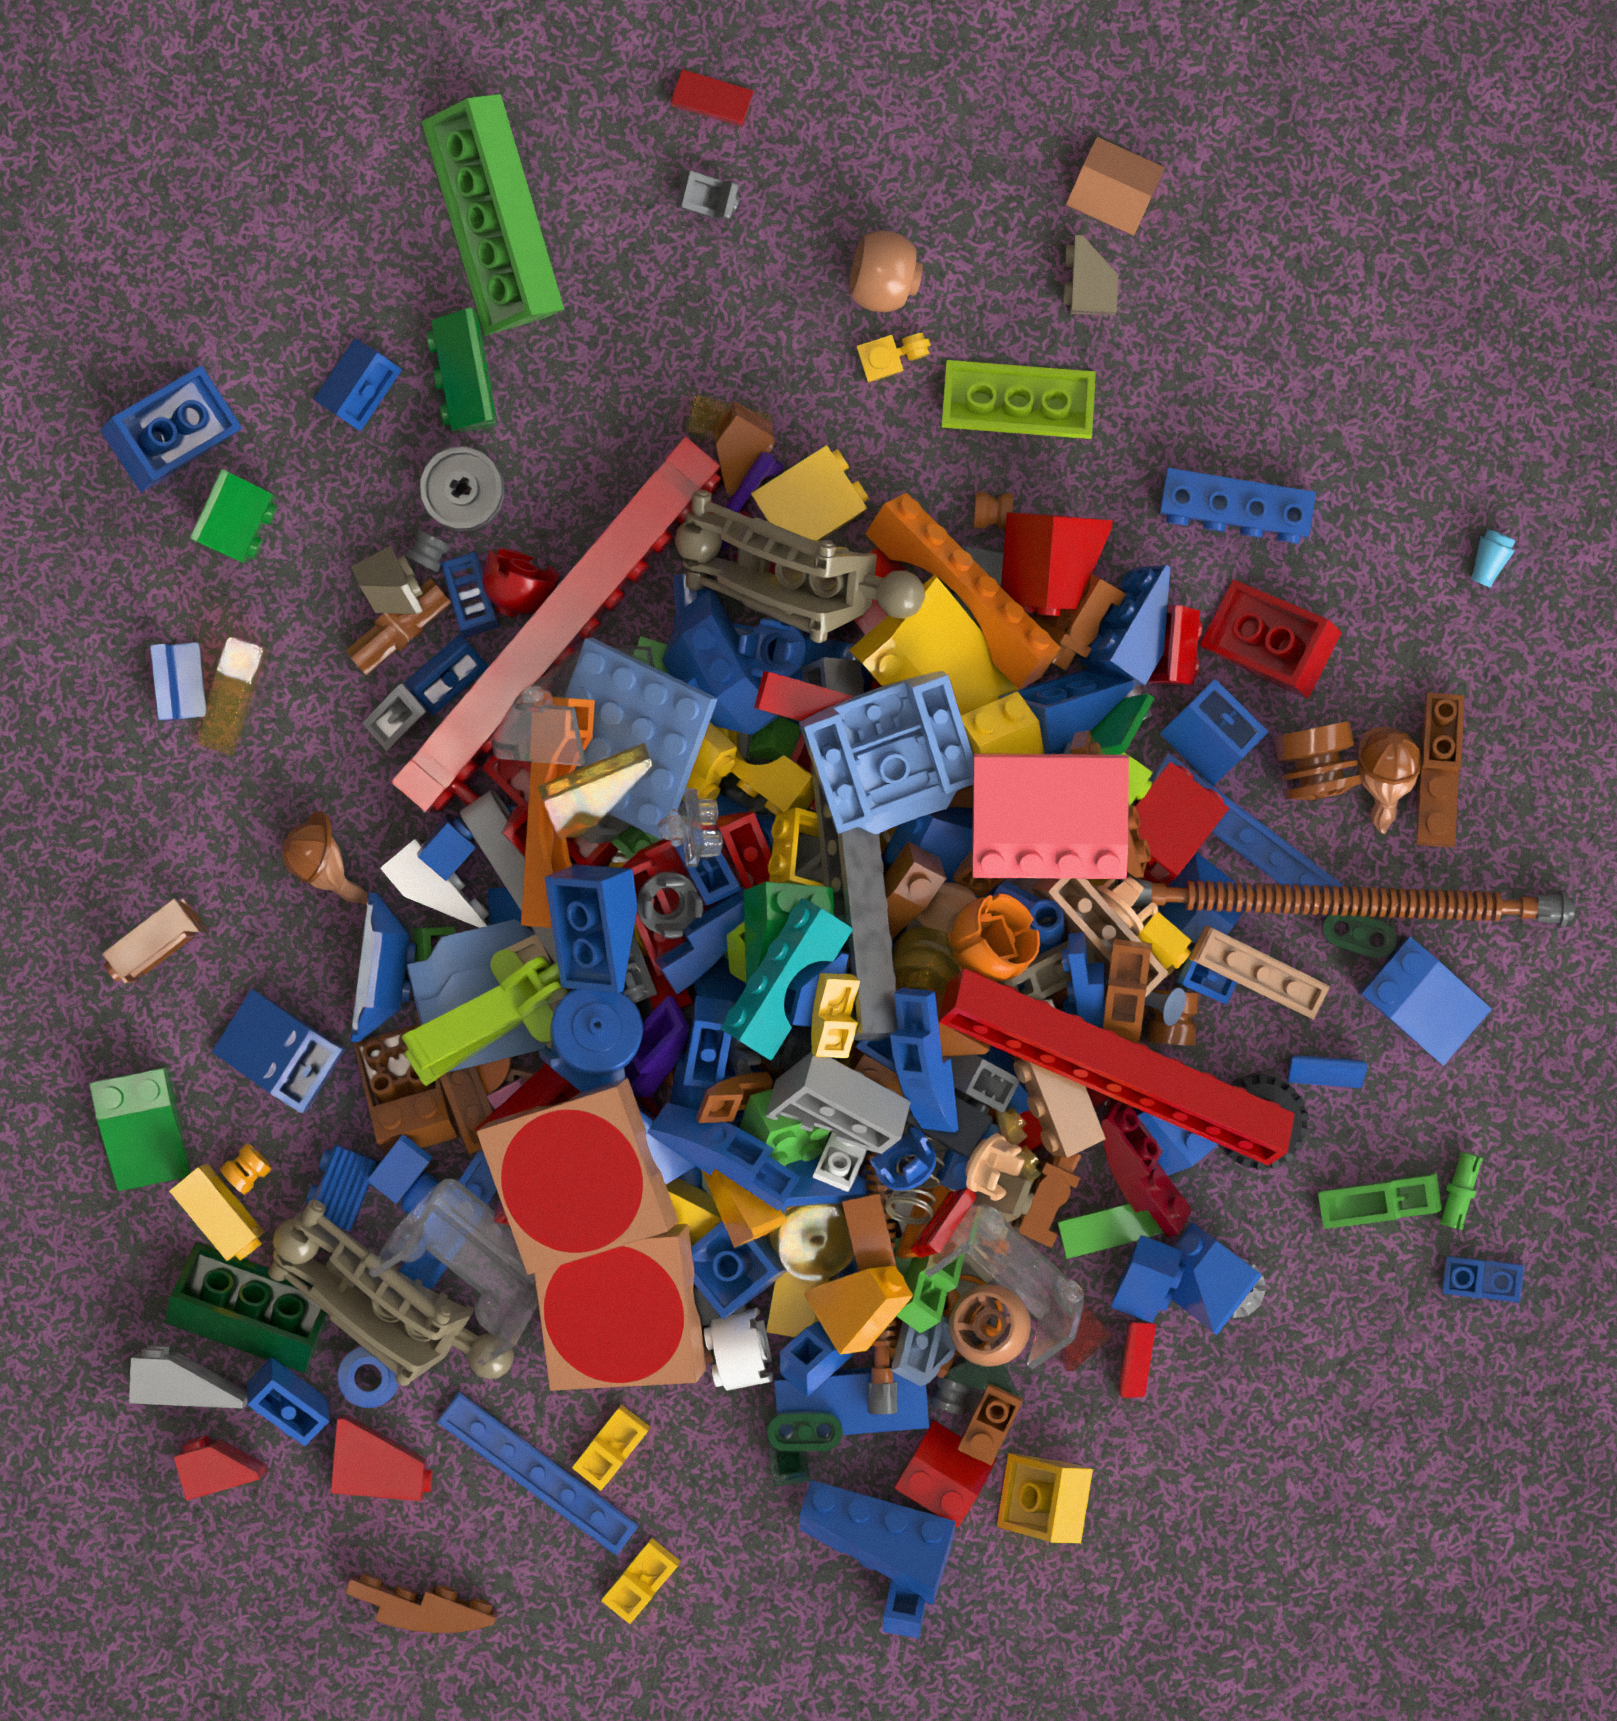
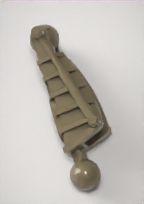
[675,490,925,643]
[268,1200,514,1386]

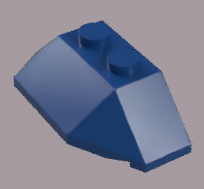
[662,589,779,735]
[350,892,417,1042]

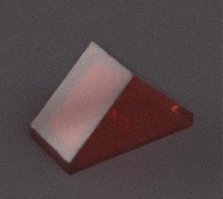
[1065,1293,1113,1371]

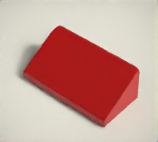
[671,69,754,127]
[1117,1319,1156,1398]

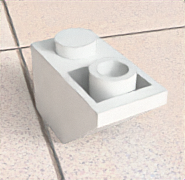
[813,1132,867,1192]

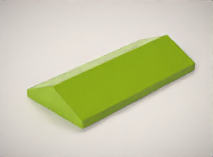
[942,360,1096,439]

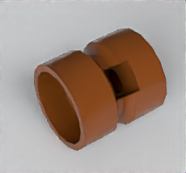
[1148,990,1199,1046]

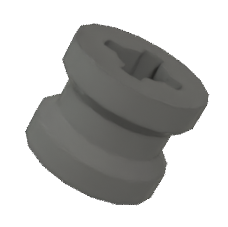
[405,529,451,573]
[929,1376,974,1415]

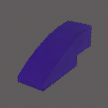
[624,996,689,1097]

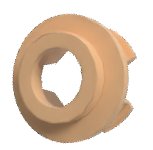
[1095,876,1158,933]
[965,1133,1024,1201]

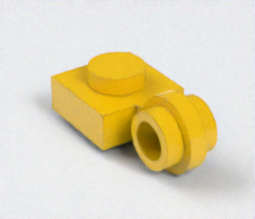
[857,333,931,383]

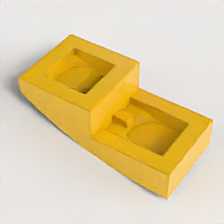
[811,973,860,1058]
[572,1404,651,1491]
[601,1538,681,1624]

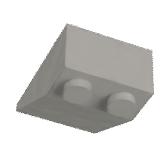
[129,1345,247,1409]

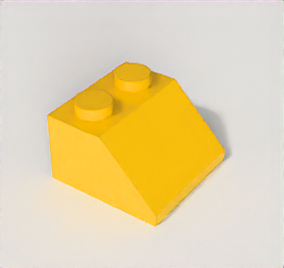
[961,691,1044,757]
[997,1453,1093,1543]

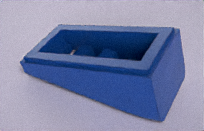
[441,551,500,638]

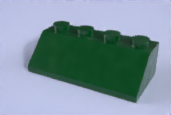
[164,1242,328,1373]

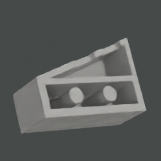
[765,1051,911,1154]

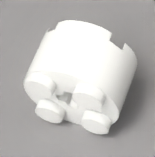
[704,1308,773,1391]

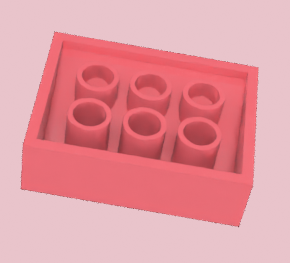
[971,754,1129,879]

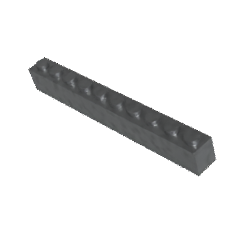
[801,657,898,1041]

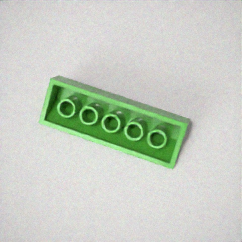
[421,94,564,336]

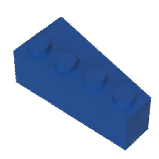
[800,1480,956,1605]

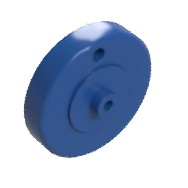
[550,989,643,1077]

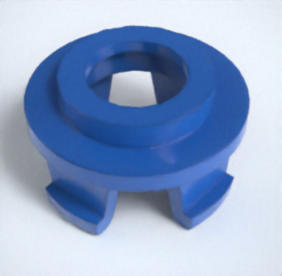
[738,618,806,678]
[870,1126,936,1191]
[338,1347,399,1408]

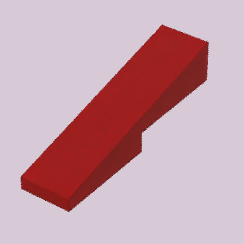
[754,671,854,722]
[481,740,619,867]

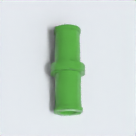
[1440,1151,1483,1230]

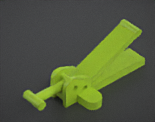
[401,949,569,1086]

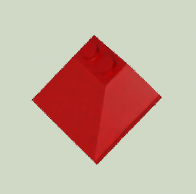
[621,811,772,976]

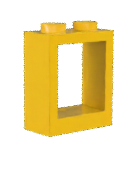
[768,807,824,887]
[169,1163,265,1261]

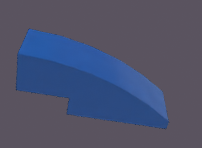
[654,887,746,994]

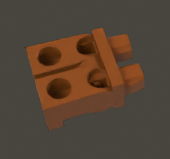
[1029,574,1126,671]
[1010,1153,1081,1248]

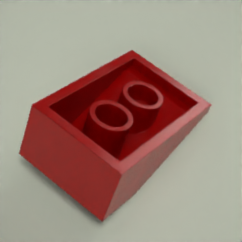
[1200,579,1342,699]

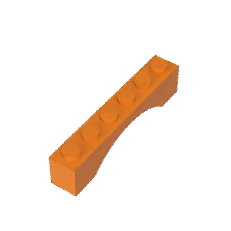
[865,493,1061,690]
[521,696,595,928]

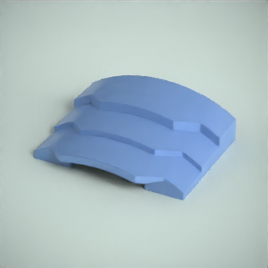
[799,671,974,835]
[406,919,554,1072]

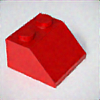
[1147,605,1202,686]
[894,1420,997,1528]
[174,1435,268,1501]

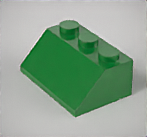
[427,308,498,434]

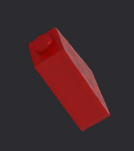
[331,1415,433,1501]

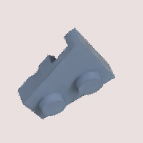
[891,1315,972,1386]

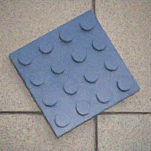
[565,638,718,839]

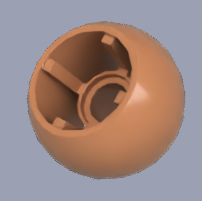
[849,230,923,313]
[949,1284,1031,1367]

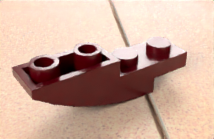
[1102,1099,1192,1238]

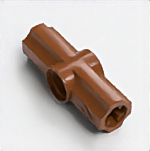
[346,578,452,676]

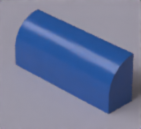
[774,1365,929,1436]

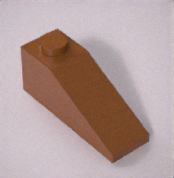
[884,842,946,939]

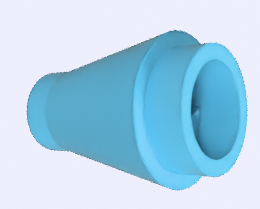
[1470,529,1515,587]

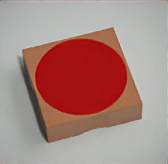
[476,1078,678,1275]
[535,1224,706,1391]

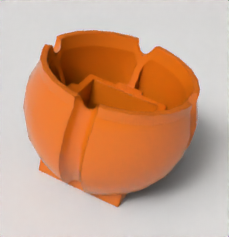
[947,893,1040,982]

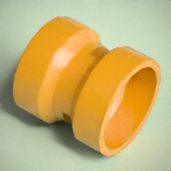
[220,1142,273,1195]

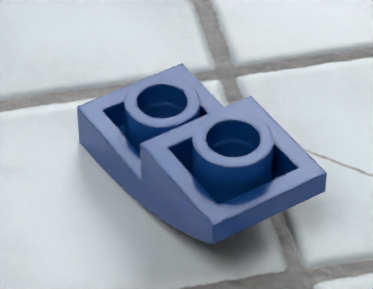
[1443,1256,1525,1303]

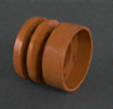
[1272,721,1362,801]

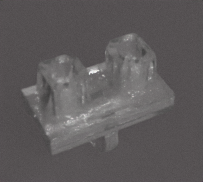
[658,788,723,867]

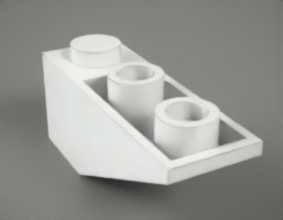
[381,839,489,928]

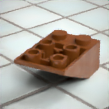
[354,1024,458,1156]

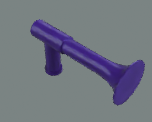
[721,452,784,549]

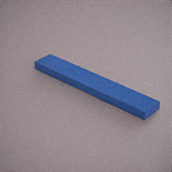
[1148,753,1344,918]
[437,1391,639,1556]

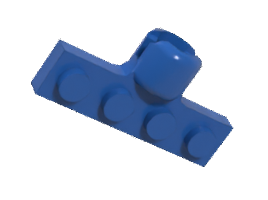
[399,1149,498,1290]

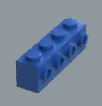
[1158,468,1316,544]

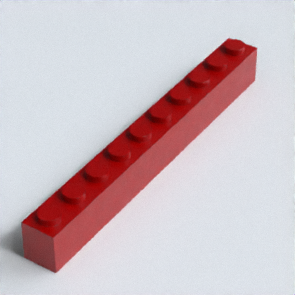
[938,968,1295,1166]

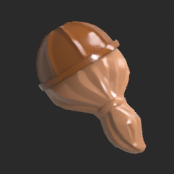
[1357,727,1422,834]
[282,811,368,905]

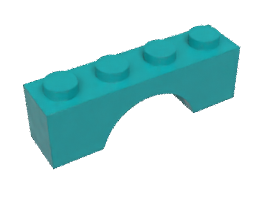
[720,897,853,1061]

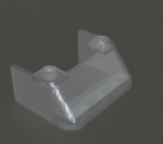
[491,639,655,766]
[369,1179,538,1366]
[925,1204,1084,1370]

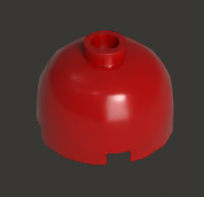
[482,548,559,617]

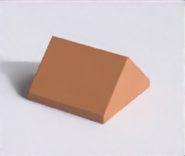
[1066,137,1165,236]

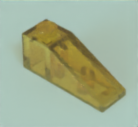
[198,636,269,756]
[538,743,653,840]

